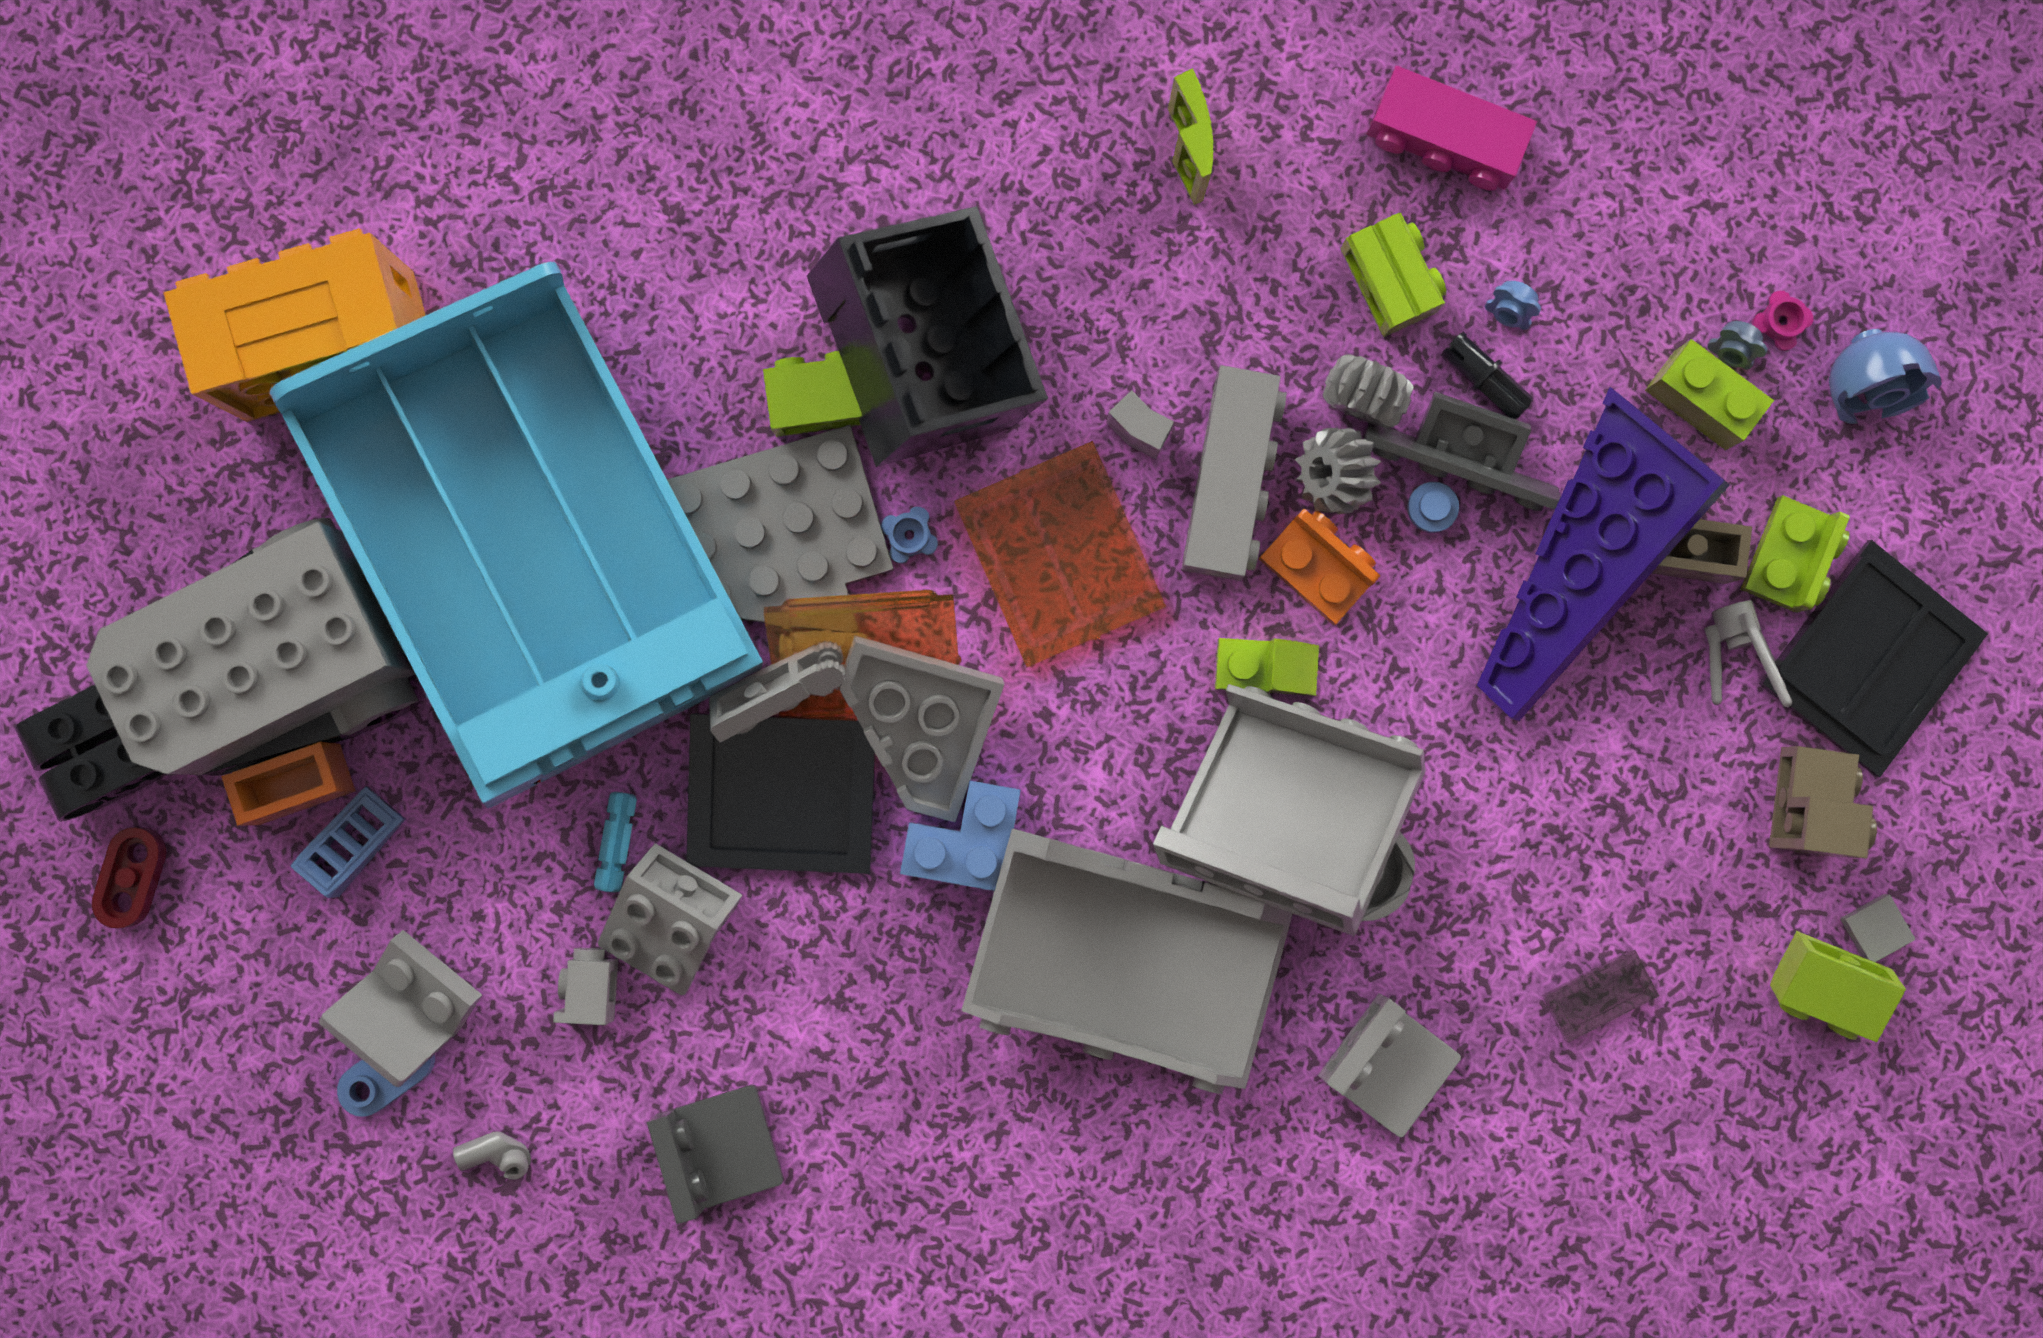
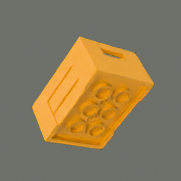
[163,228,426,422]

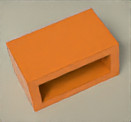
[221,742,356,826]

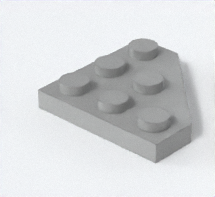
[839,635,1005,822]

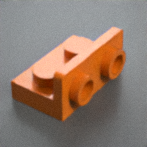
[1259,509,1381,625]

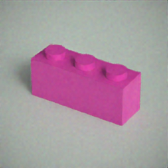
[1366,65,1537,191]

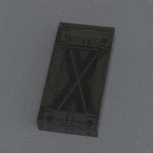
[1542,949,1659,1043]

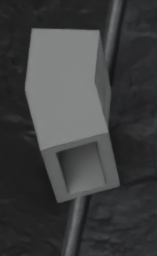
[1106,390,1174,459]

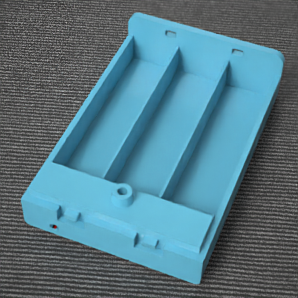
[269,262,763,808]

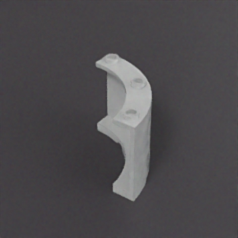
[961,828,1293,1094]

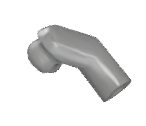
[453,1131,531,1180]

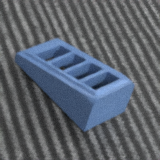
[290,786,406,898]

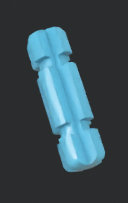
[594,792,637,893]

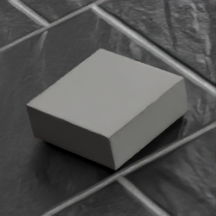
[1840,894,1916,962]

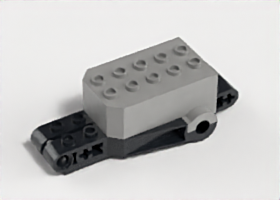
[15,518,420,822]

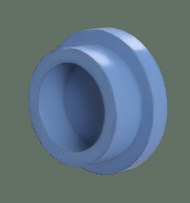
[1407,482,1459,533]

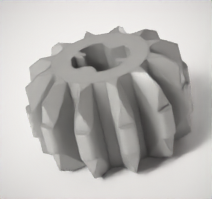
[1322,354,1414,428]
[1295,428,1382,514]

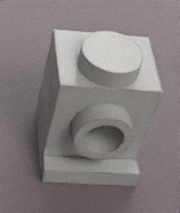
[553,948,618,1025]

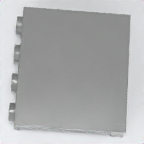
[1153,684,1426,937]

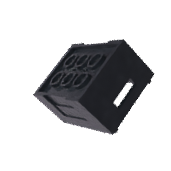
[807,206,1048,467]

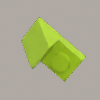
[1215,638,1319,696]

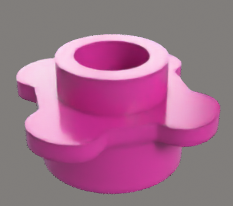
[1752,291,1814,351]

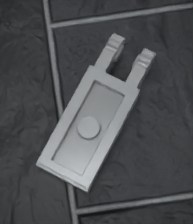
[709,640,845,743]

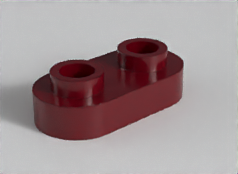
[92,827,167,929]

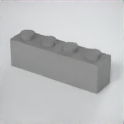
[1181,365,1287,581]

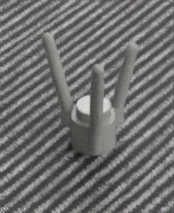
[1704,600,1792,707]

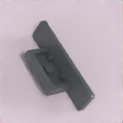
[1364,391,1561,511]

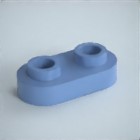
[337,1054,435,1117]

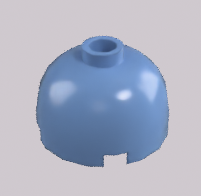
[1829,329,1942,424]

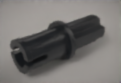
[1441,331,1533,419]

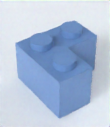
[900,780,1021,891]

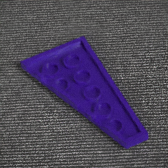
[1477,387,1730,721]

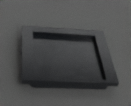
[1759,540,1988,777]
[686,713,876,874]

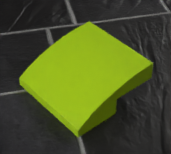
[1168,68,1213,205]

